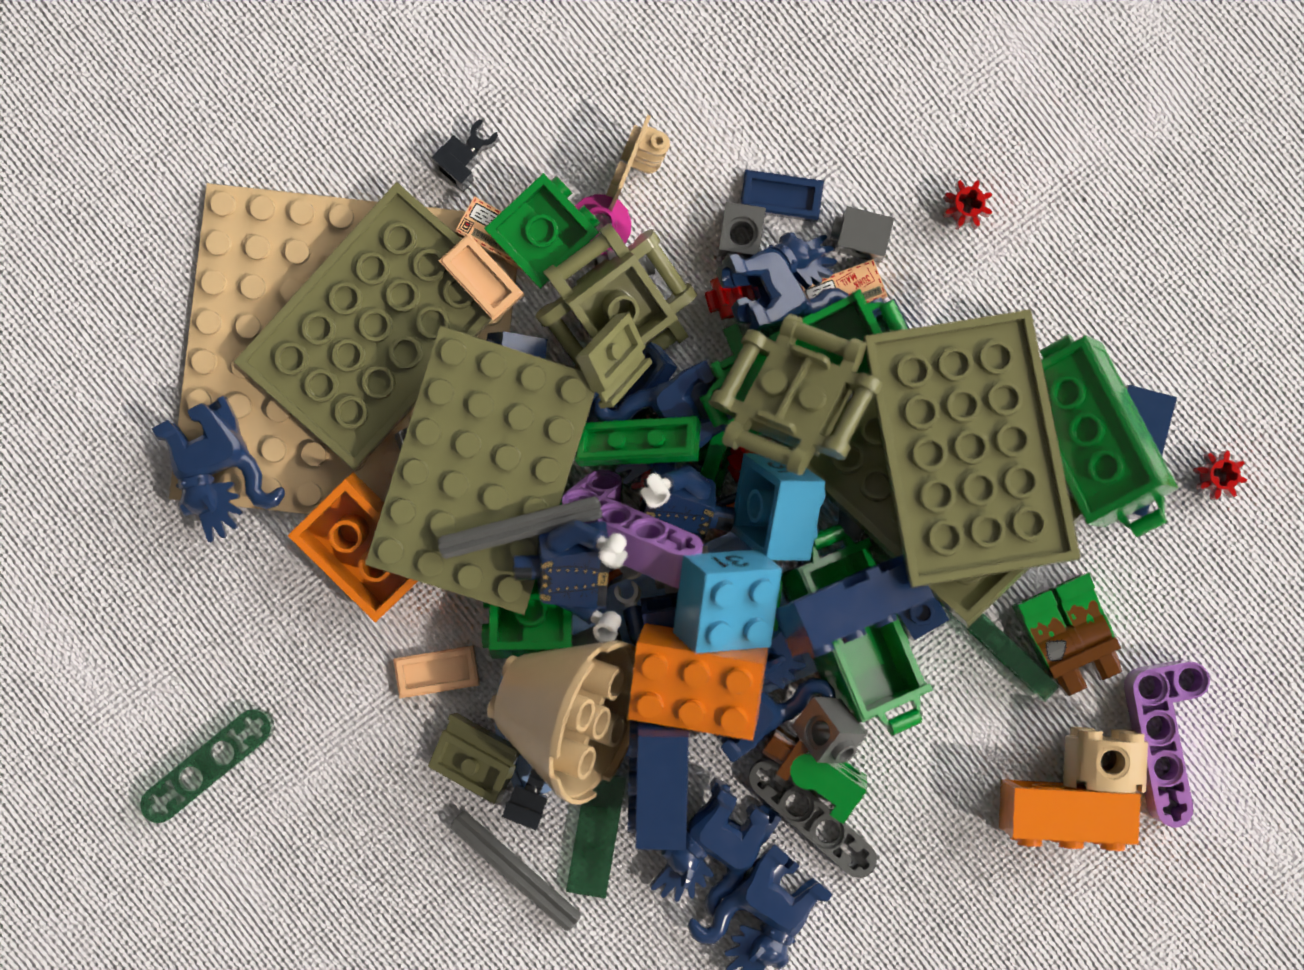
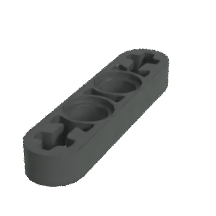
[748,758,877,878]

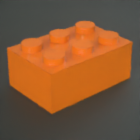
[288,472,418,623]
[628,623,768,741]
[999,779,1141,851]

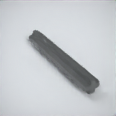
[438,496,602,559]
[450,811,581,931]

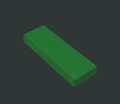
[575,416,701,466]

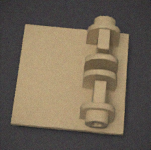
[606,114,670,212]

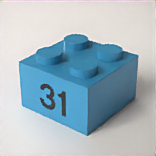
[731,453,825,560]
[673,550,782,653]

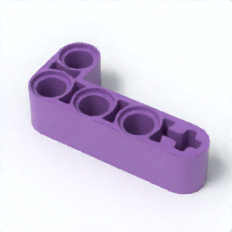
[562,469,702,588]
[1124,660,1210,828]

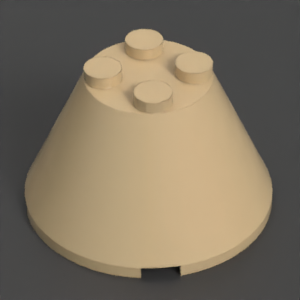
[487,640,636,805]

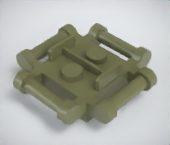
[535,223,697,371]
[709,314,882,476]

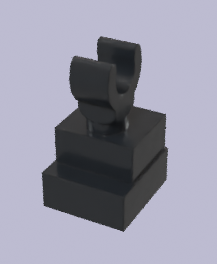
[431,119,499,192]
[502,767,549,831]

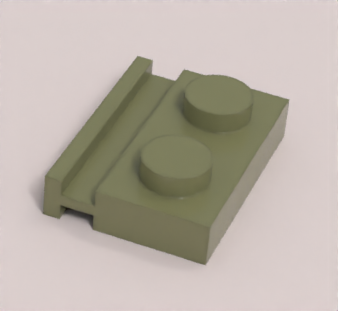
[576,312,653,409]
[428,713,521,804]

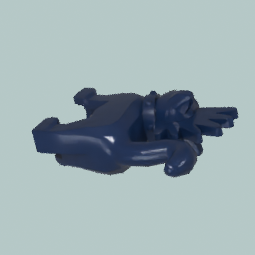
[716,232,849,332]
[593,360,734,484]
[151,396,285,543]
[714,631,836,763]
[650,777,781,919]
[687,842,833,970]

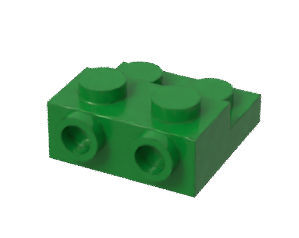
[484,173,600,289]
[482,580,573,659]

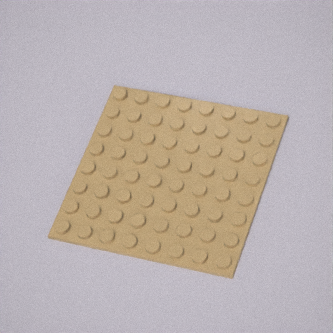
[169,183,517,514]

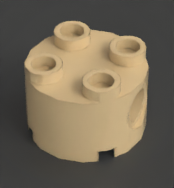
[1063,727,1148,793]

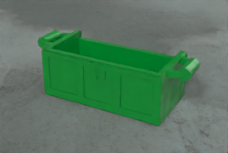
[699,289,908,436]
[1040,334,1179,538]
[780,524,933,736]

